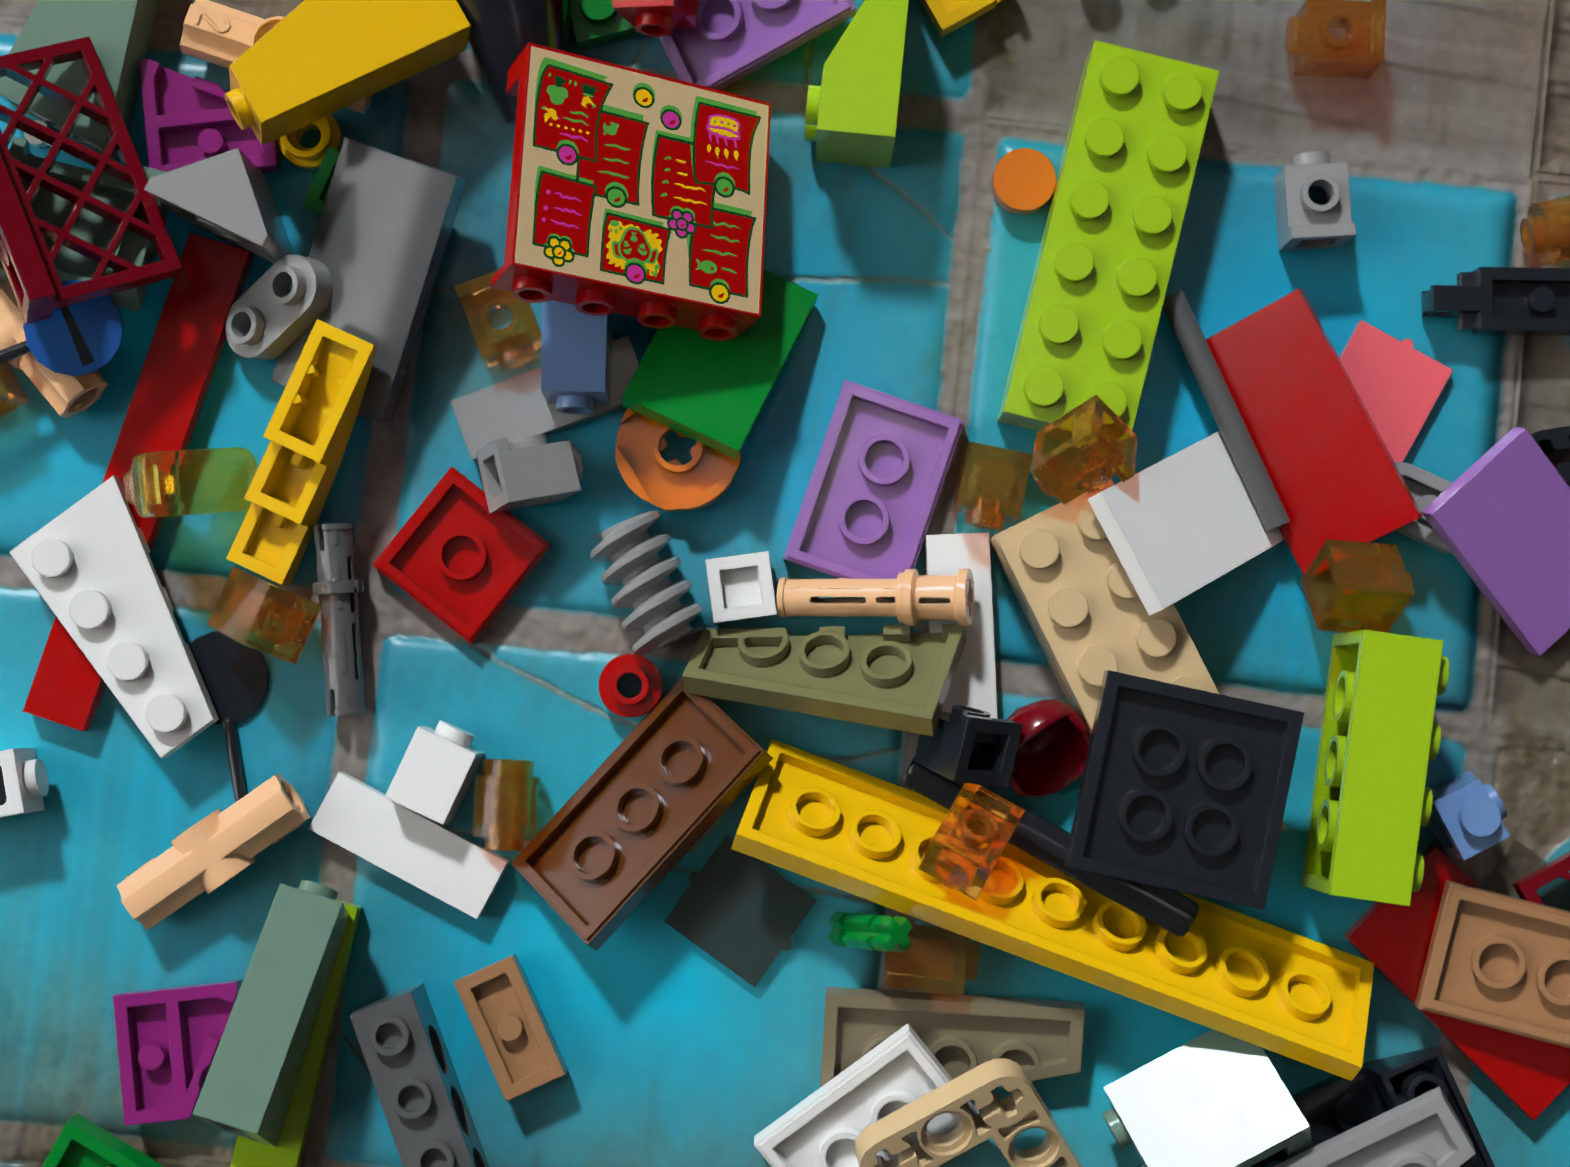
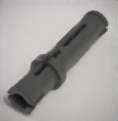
[312,523,368,716]

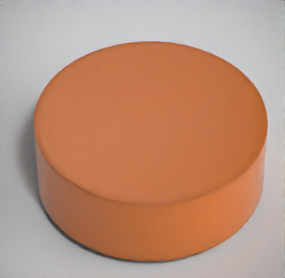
[991,148,1056,215]

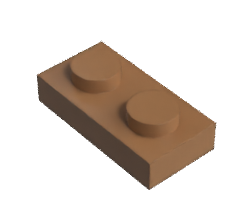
[454,953,567,1101]

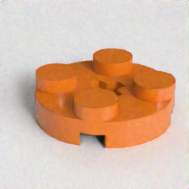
[615,408,741,512]

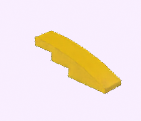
[226,319,378,586]

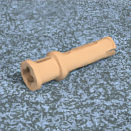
[777,569,975,626]

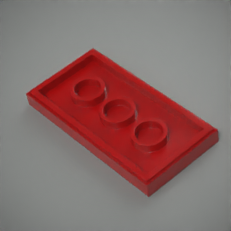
[1206,289,1423,575]
[1343,845,1570,1121]

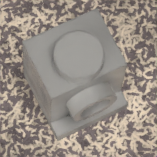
[1274,151,1356,251]
[476,434,583,514]

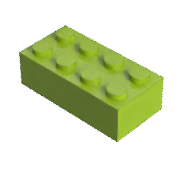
[1300,629,1449,906]

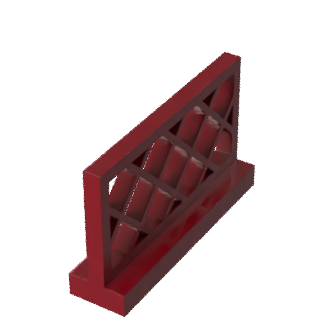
[0,36,182,325]

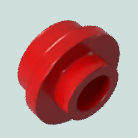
[598,654,663,717]

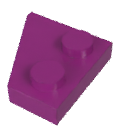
[139,59,282,173]
[113,979,243,1126]

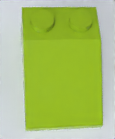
[805,0,909,168]

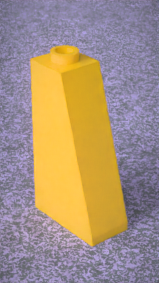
[224,0,471,146]

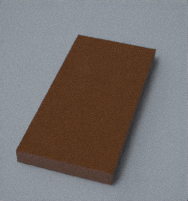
[511,677,773,951]

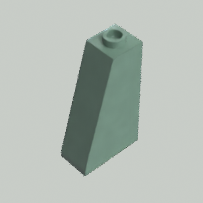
[0,0,159,162]
[193,880,349,1147]

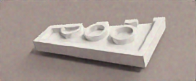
[9,475,219,758]

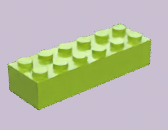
[997,40,1220,451]

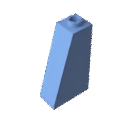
[541,300,615,415]

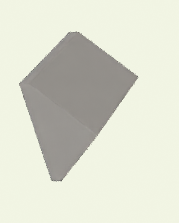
[144,148,293,264]

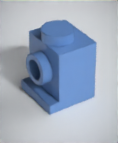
[1426,771,1510,861]

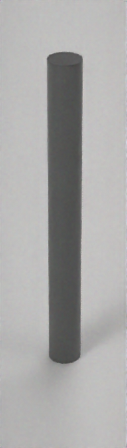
[1162,290,1291,532]

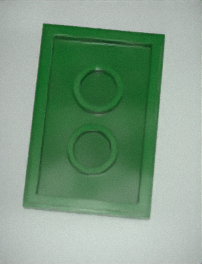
[621,269,818,460]

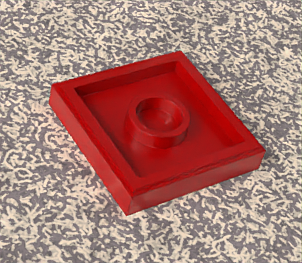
[372,466,553,645]

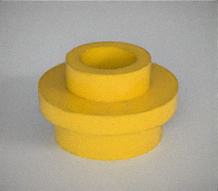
[277,114,342,169]

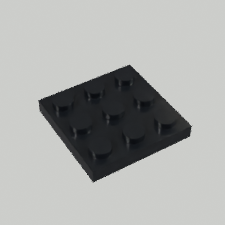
[1064,670,1304,910]

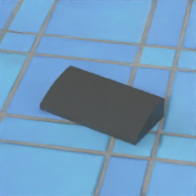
[271,137,467,423]

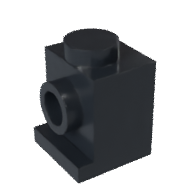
[914,705,1023,788]

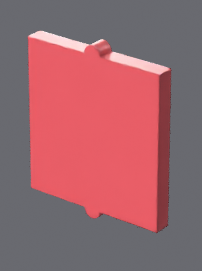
[1339,320,1453,462]

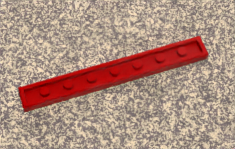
[23,232,254,731]

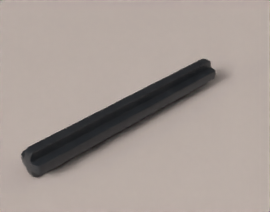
[903,757,1199,937]

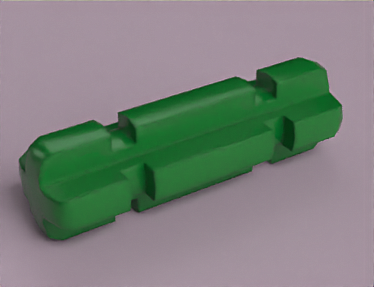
[828,912,913,953]

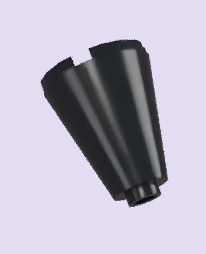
[457,0,570,124]

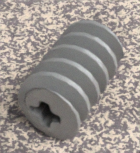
[590,511,705,655]

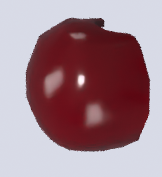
[1007,699,1090,798]

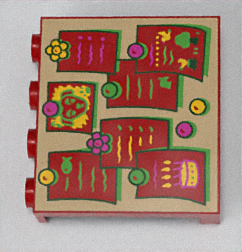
[491,42,771,341]

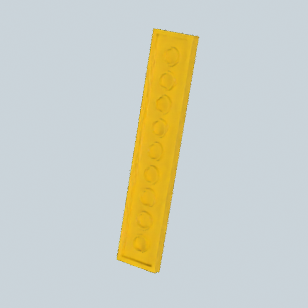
[731,739,1375,1081]

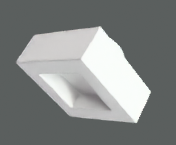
[705,551,777,624]

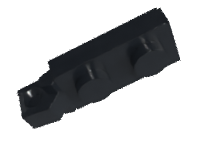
[1421,267,1570,336]

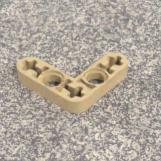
[855,1058,1082,1167]

